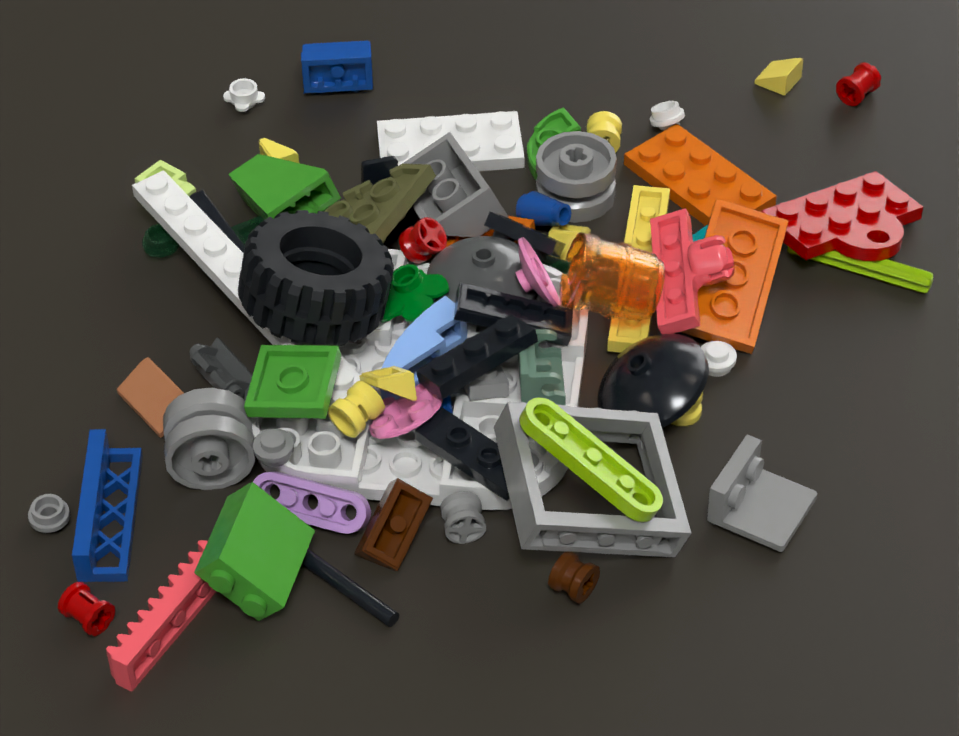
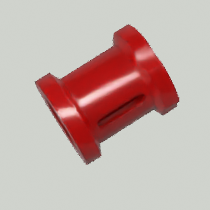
[836,62,881,106]
[58,582,116,636]

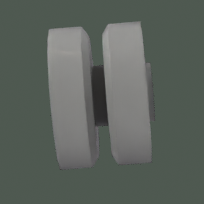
[536,131,617,223]
[163,388,255,490]

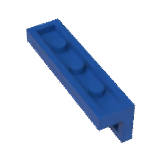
[72,429,143,582]

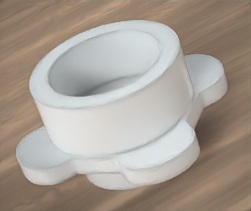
[223,78,265,112]

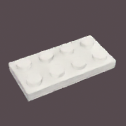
[377,111,525,171]

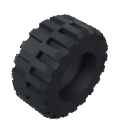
[238,210,394,346]

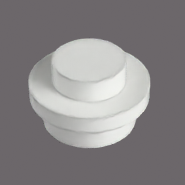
[650,101,685,131]
[701,341,737,377]

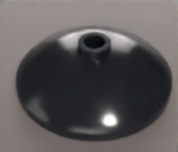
[597,334,709,428]

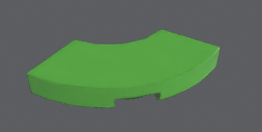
[527,107,581,180]

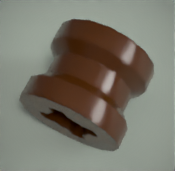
[548,552,600,604]

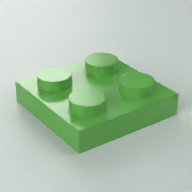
[244,345,342,419]

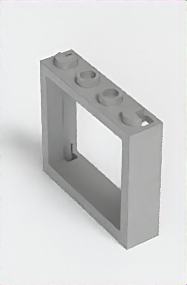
[494,402,691,557]

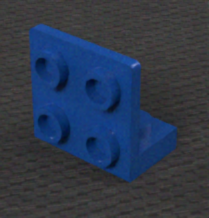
[301,41,373,93]

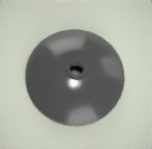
[427,236,538,303]

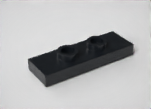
[454,282,573,346]
[415,407,510,501]

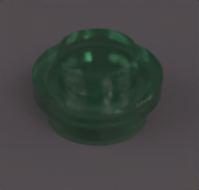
[142,224,180,258]

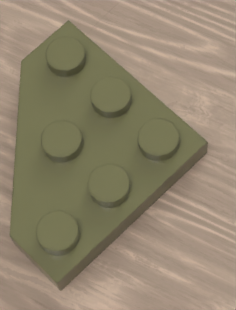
[323,164,436,243]

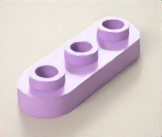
[253,471,371,534]

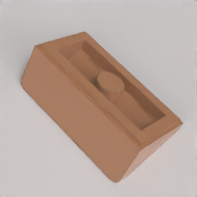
[117,357,184,438]

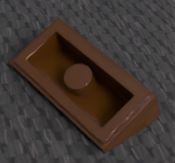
[354,478,433,571]

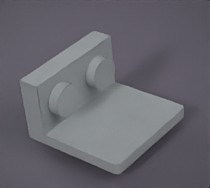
[707,434,817,552]

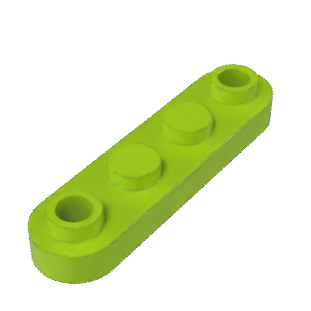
[519,397,663,522]

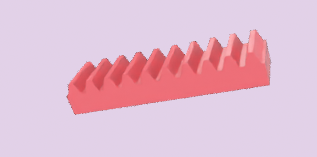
[106,540,217,692]

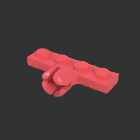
[650,208,734,334]

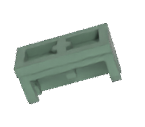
[518,329,566,405]

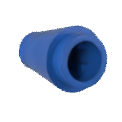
[516,191,571,227]

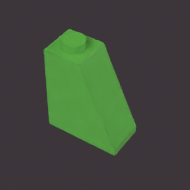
[228,154,341,221]

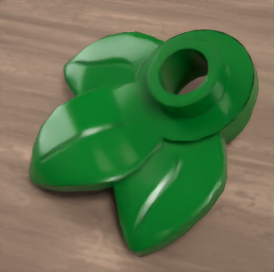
[380,264,450,324]

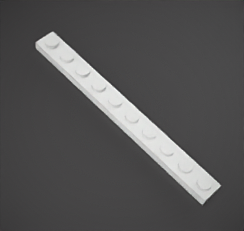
[132,170,360,406]

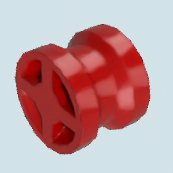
[399,217,447,264]

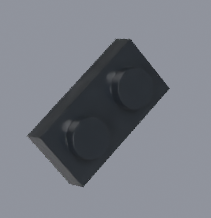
[484,212,566,261]

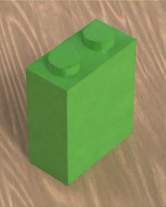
[194,482,315,621]

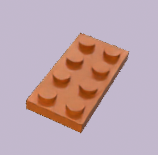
[624,123,777,226]
[681,198,789,354]

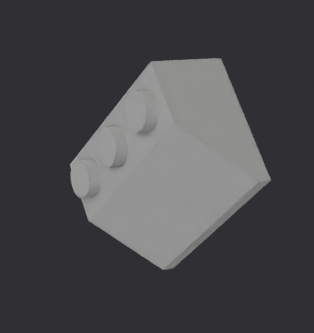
[402,132,508,237]

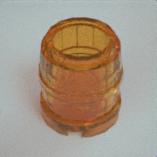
[559,232,665,321]

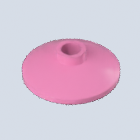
[515,237,561,306]

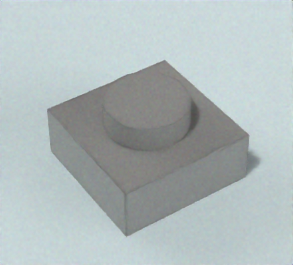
[464,365,509,400]

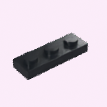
[416,314,538,399]

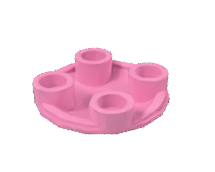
[369,384,443,439]

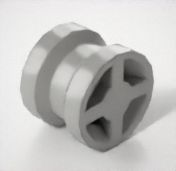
[440,491,486,544]

